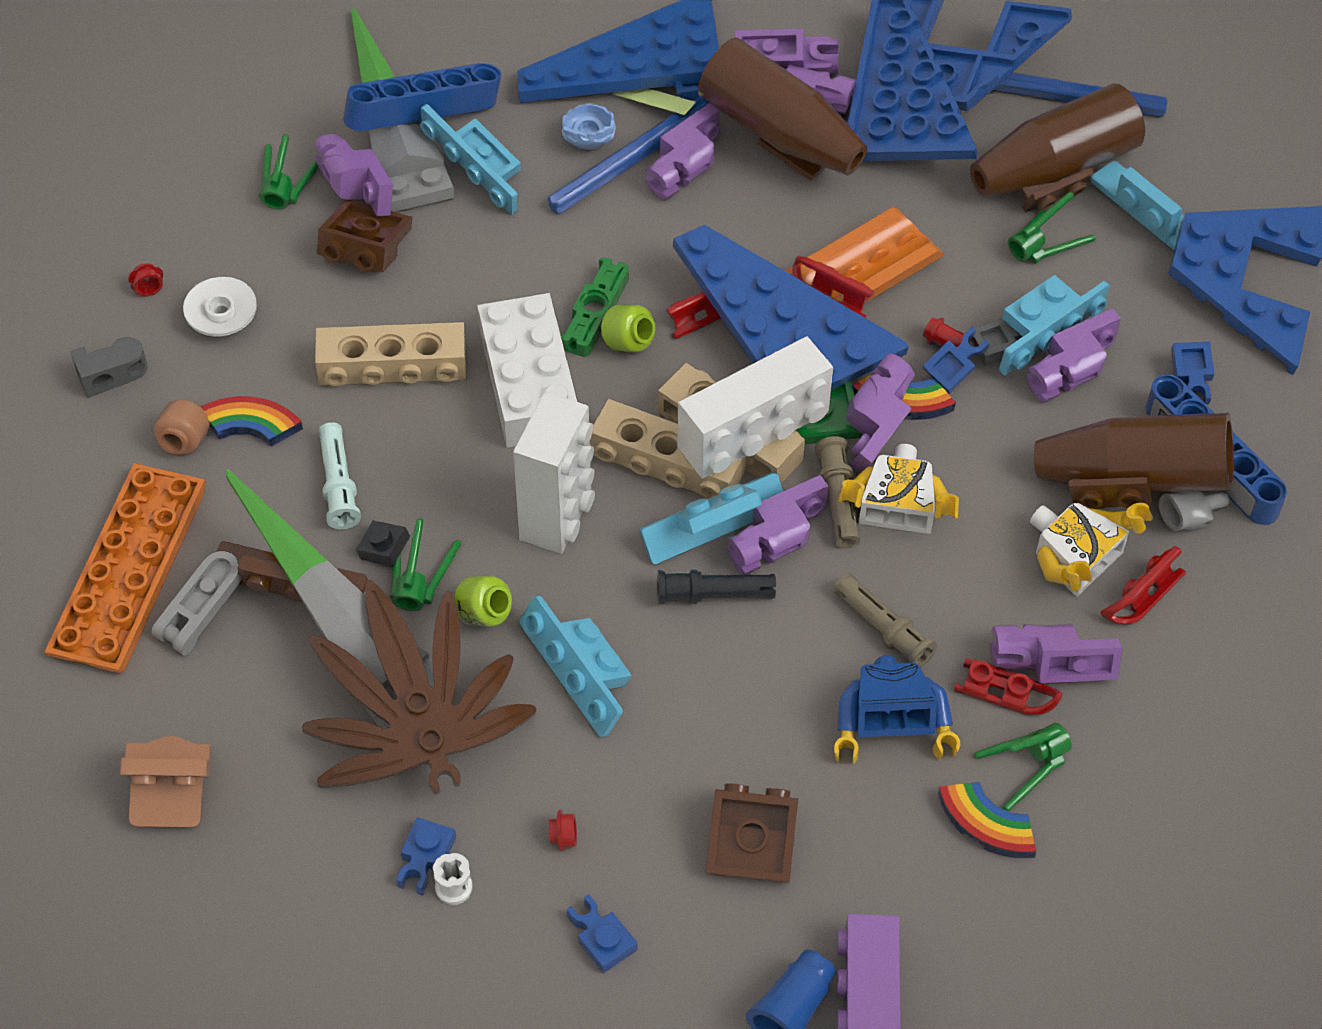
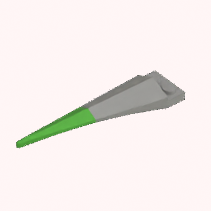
[351,8,455,212]
[226,469,434,729]

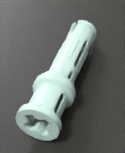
[318,422,361,530]

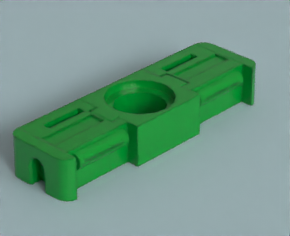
[560,257,629,357]

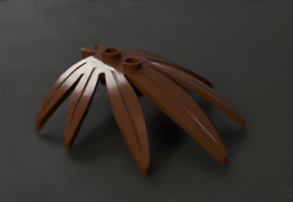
[302,580,536,794]

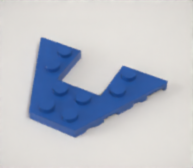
[909,0,1072,111]
[1168,206,1322,375]

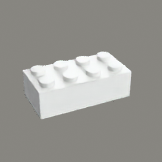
[477,293,577,448]
[677,336,833,479]
[513,392,595,554]

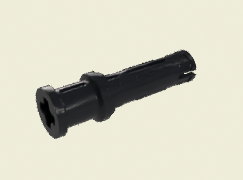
[657,569,776,604]

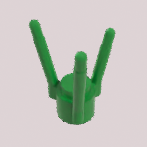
[259,134,318,210]
[1008,192,1096,264]
[390,518,461,611]
[974,722,1072,812]

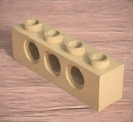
[315,322,466,386]
[658,363,805,483]
[590,399,747,499]

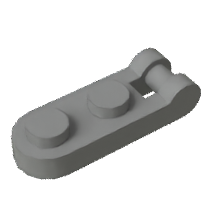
[151,551,242,656]

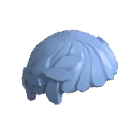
[562,103,616,150]

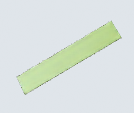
[613,88,696,115]

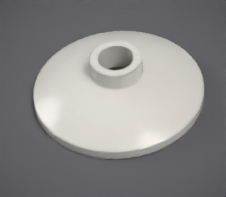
[183,277,257,336]

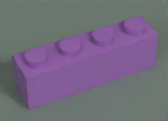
[837,914,901,1029]

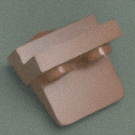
[120,735,212,827]

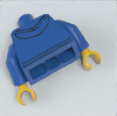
[834,655,960,764]

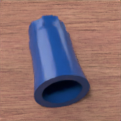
[746,950,836,1029]

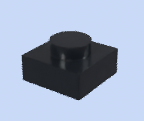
[356,520,410,566]

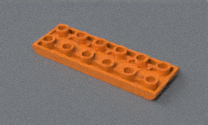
[784,207,944,303]
[44,463,206,673]

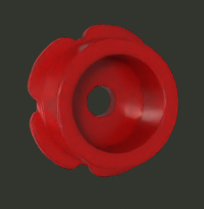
[128,263,163,297]
[549,810,577,851]

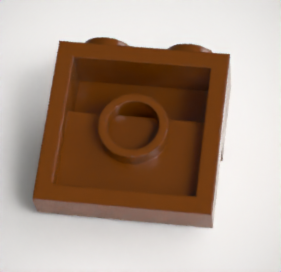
[317,199,412,273]
[706,783,798,883]

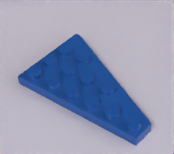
[848,0,978,161]

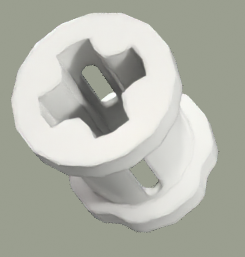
[433,853,473,905]

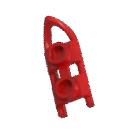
[792,256,874,318]
[666,290,721,339]
[1100,546,1186,625]
[954,658,1062,715]

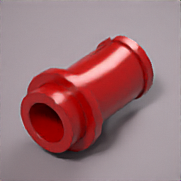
[922,317,972,347]

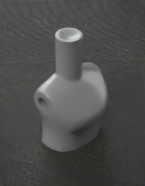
[1158,491,1229,532]

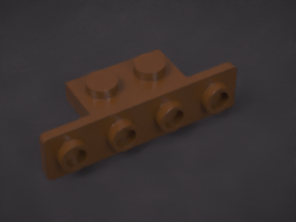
[217,541,368,602]

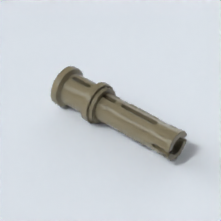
[814,436,860,549]
[833,573,937,668]

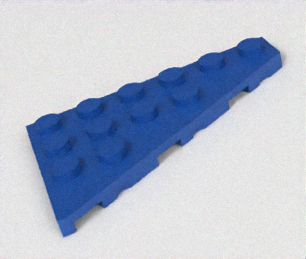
[517,0,719,102]
[673,225,909,390]

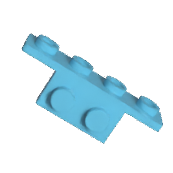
[420,104,521,215]
[1091,161,1184,250]
[999,275,1110,376]
[640,472,783,564]
[519,596,632,737]

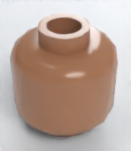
[153,399,209,455]

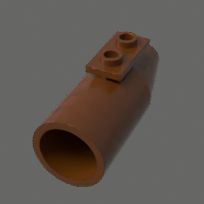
[698,37,868,181]
[970,83,1145,212]
[1034,412,1234,509]

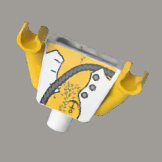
[838,444,959,534]
[1030,503,1153,597]

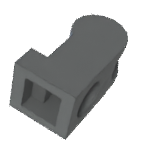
[70,337,148,398]

